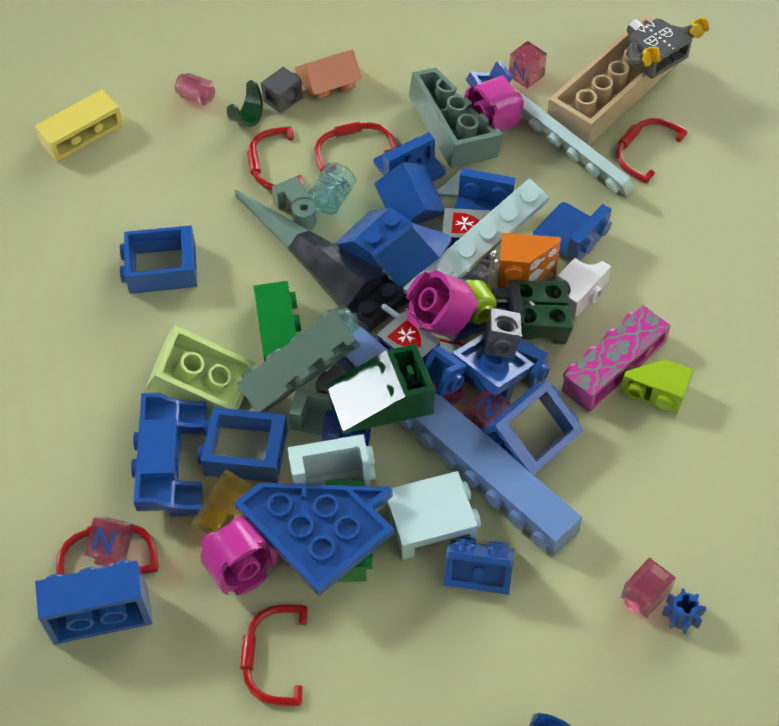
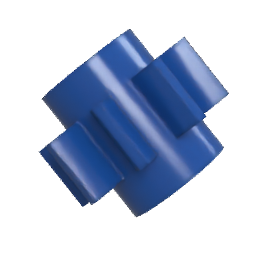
[662,588,706,634]

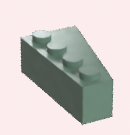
[409,68,504,168]
[237,309,360,412]

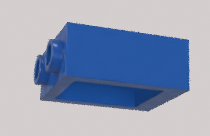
[120,225,198,294]
[483,381,584,475]
[198,407,288,483]

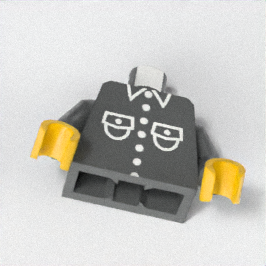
[627,17,710,79]

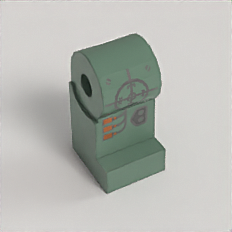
[272,176,317,230]

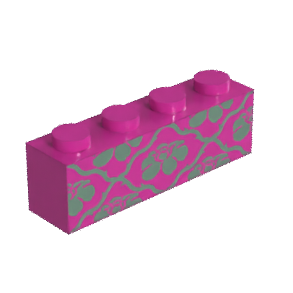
[562,305,671,412]

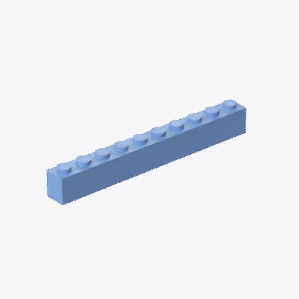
[335,327,582,556]

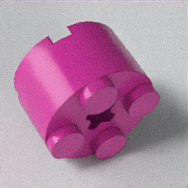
[464,75,524,132]
[406,270,478,338]
[200,516,277,595]

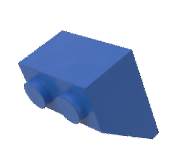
[334,207,411,271]

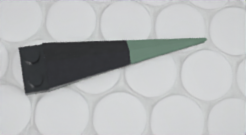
[234,189,409,333]

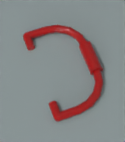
[616,118,688,183]
[314,121,398,172]
[247,126,304,190]
[56,521,159,575]
[240,604,308,706]

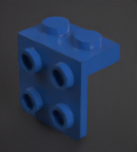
[533,202,612,262]

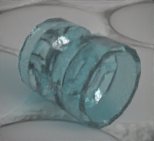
[308,162,356,215]

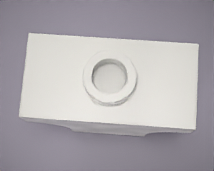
[557,258,611,319]

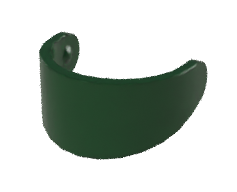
[227,80,263,127]

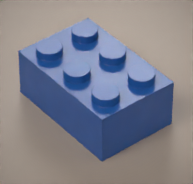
[35,560,153,645]

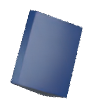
[374,162,445,224]
[371,222,451,287]

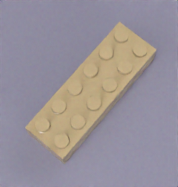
[547,15,679,145]

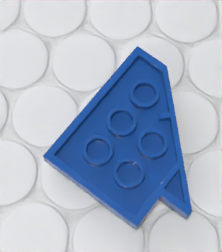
[234,483,394,596]

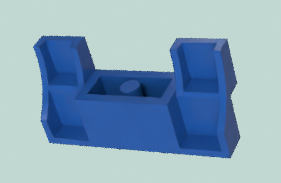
[131,393,207,516]

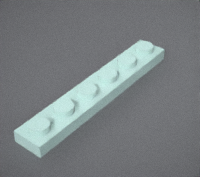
[514,88,634,197]
[403,178,549,295]

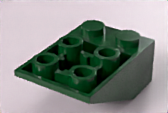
[327,344,435,434]

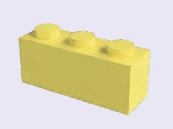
[34,89,123,162]

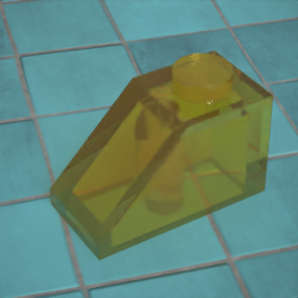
[191,469,253,534]

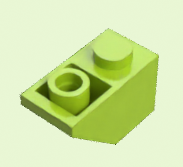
[620,359,694,414]

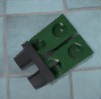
[491,280,573,344]

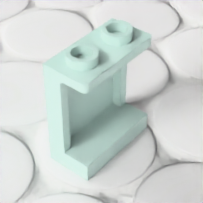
[288,434,376,486]
[385,471,481,560]

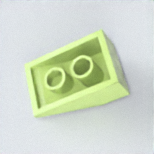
[145,325,256,410]

